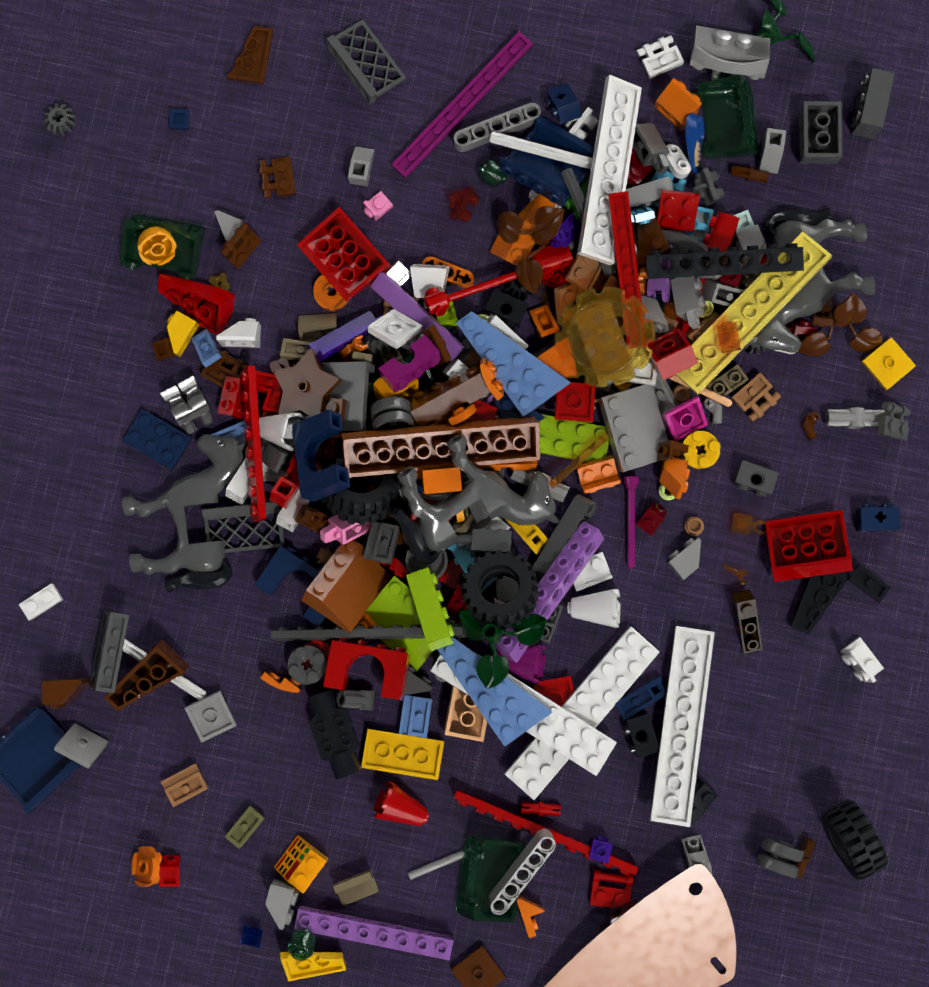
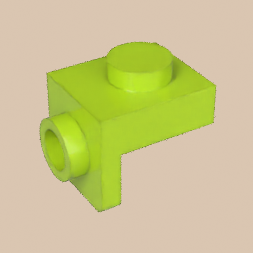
[436,301,458,328]

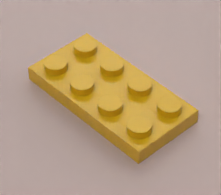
[361,729,444,780]

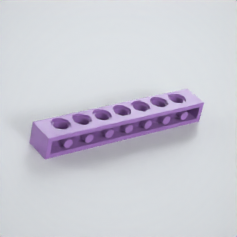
[495,521,604,664]
[294,905,454,960]

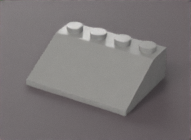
[597,385,668,472]

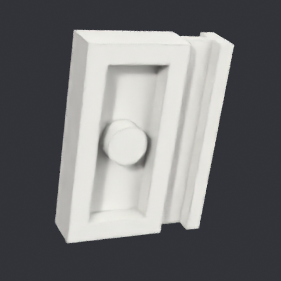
[573,552,613,592]

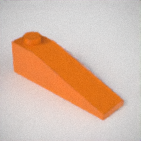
[490,194,556,266]

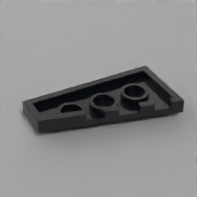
[790,570,855,634]

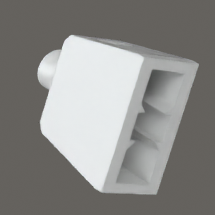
[410,264,449,309]

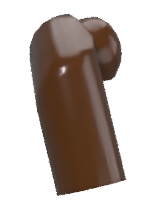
[802,411,819,441]

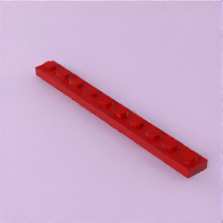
[454,789,638,876]

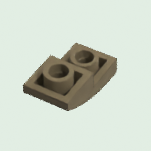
[706,364,749,397]

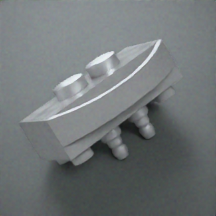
[690,25,770,85]

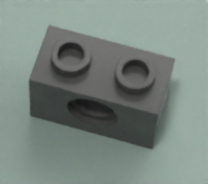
[732,460,779,498]

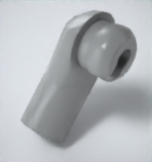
[704,398,722,424]

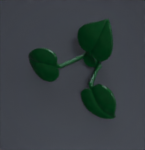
[753,0,815,64]
[460,610,547,689]

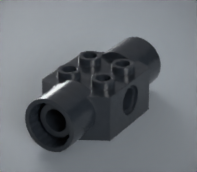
[308,689,361,780]

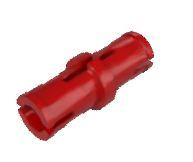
[521,801,561,817]

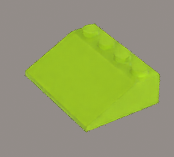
[366,576,451,671]

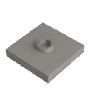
[185,690,237,743]
[54,723,109,769]

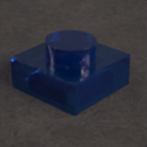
[241,926,263,948]

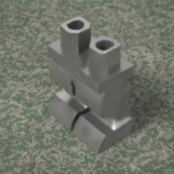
[160,376,214,435]

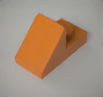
[529,305,559,339]
[516,896,545,938]

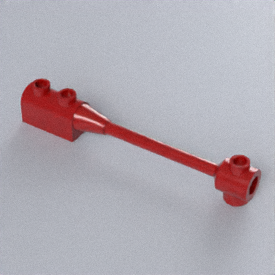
[680,212,740,343]
[424,245,573,316]

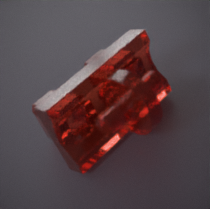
[446,186,480,222]

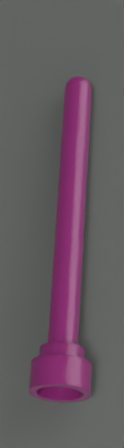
[624,476,639,569]

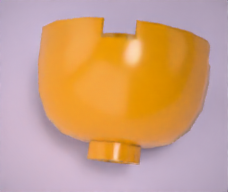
[137,227,176,266]

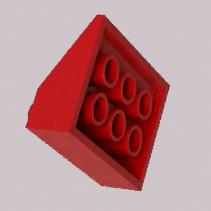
[297,207,392,302]
[765,510,853,582]

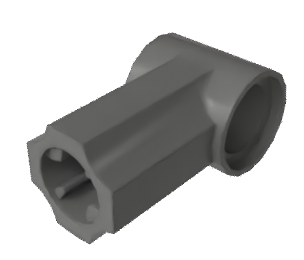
[336,690,375,711]

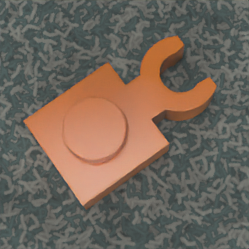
[448,403,477,426]

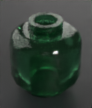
[478,160,507,187]
[288,928,316,961]

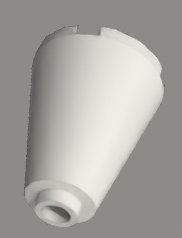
[259,412,305,451]
[567,589,621,628]

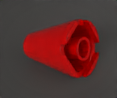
[372,781,429,827]

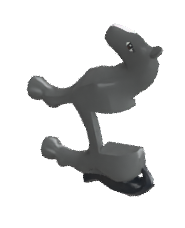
[748,207,875,354]
[122,434,247,593]
[390,434,559,564]

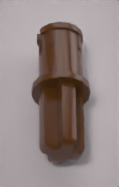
[731,165,769,184]
[795,838,816,878]

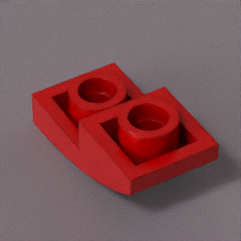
[378,557,410,579]

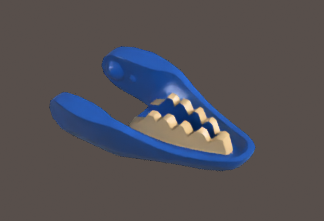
[685,114,705,174]

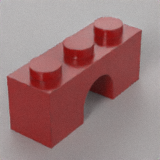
[269,454,317,509]

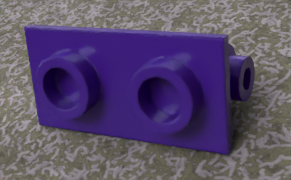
[551,213,582,249]

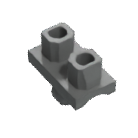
[691,167,724,207]

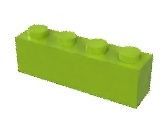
[406,567,455,651]

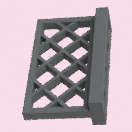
[326,19,406,105]
[202,501,285,553]
[89,610,129,693]

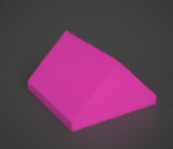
[661,396,708,442]

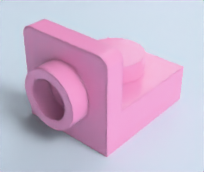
[363,191,393,221]

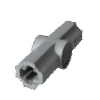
[825,407,884,429]
[510,470,570,503]

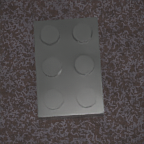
[850,68,895,139]
[799,101,842,164]

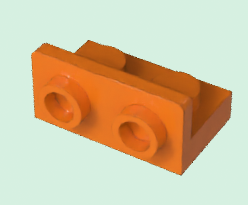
[576,455,621,493]

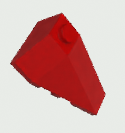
[158,273,235,335]

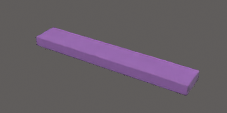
[370,272,465,361]

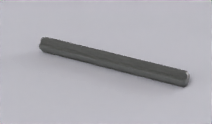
[562,168,616,277]

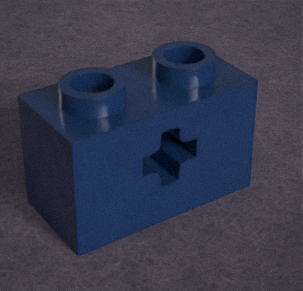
[545,83,582,124]
[856,504,900,532]

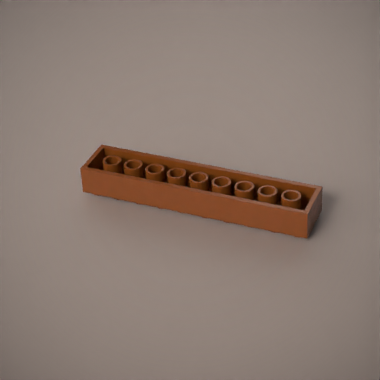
[341,416,540,478]

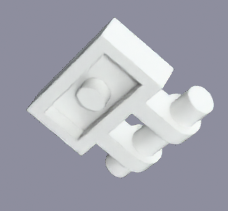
[636,35,684,79]

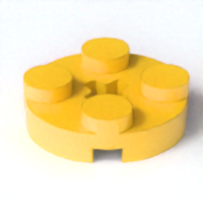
[682,431,720,469]

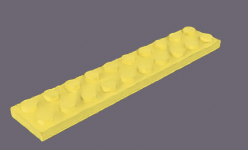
[675,231,832,395]

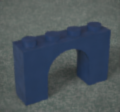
[292,409,350,502]
[255,546,327,627]

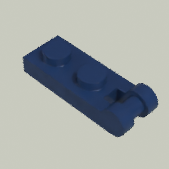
[615,676,667,720]

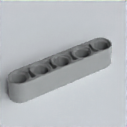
[454,103,541,152]
[626,177,674,209]
[488,829,556,915]

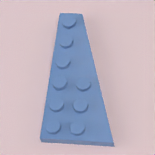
[456,311,571,417]
[437,637,552,746]

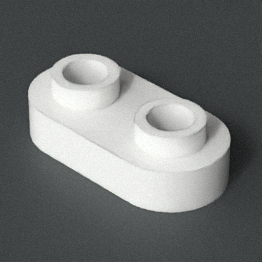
[666,144,691,179]

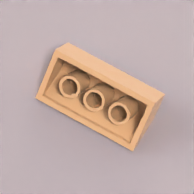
[443,685,487,742]

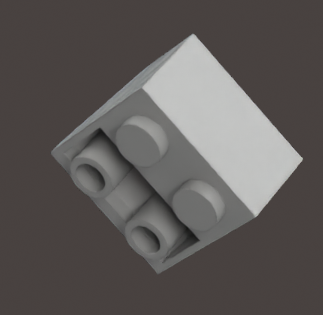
[265,879,300,930]

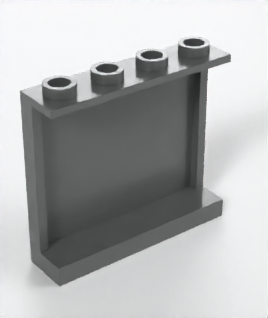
[298,361,375,433]

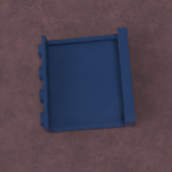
[500,115,594,207]
[0,707,81,814]

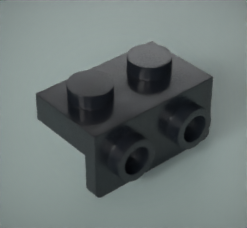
[691,776,718,825]

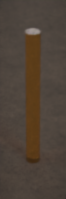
[548,432,609,489]

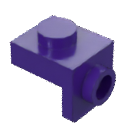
[589,835,613,863]

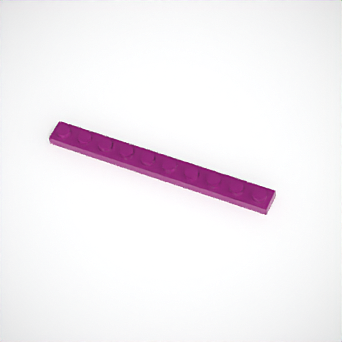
[391,31,533,179]

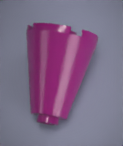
[492,645,546,684]

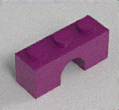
[378,335,441,393]

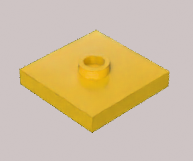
[861,337,916,391]

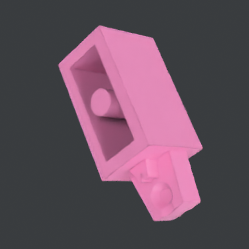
[320,515,372,545]

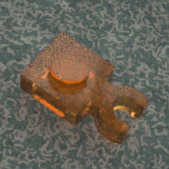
[730,513,766,535]

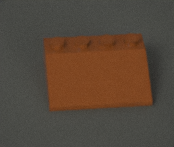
[301,540,391,633]

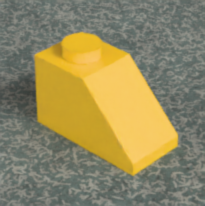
[167,311,199,357]

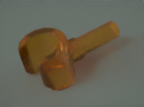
[723,564,750,584]

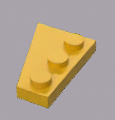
[280,952,346,982]

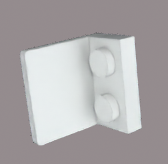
[840,637,884,683]

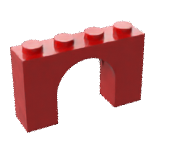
[323,638,411,701]

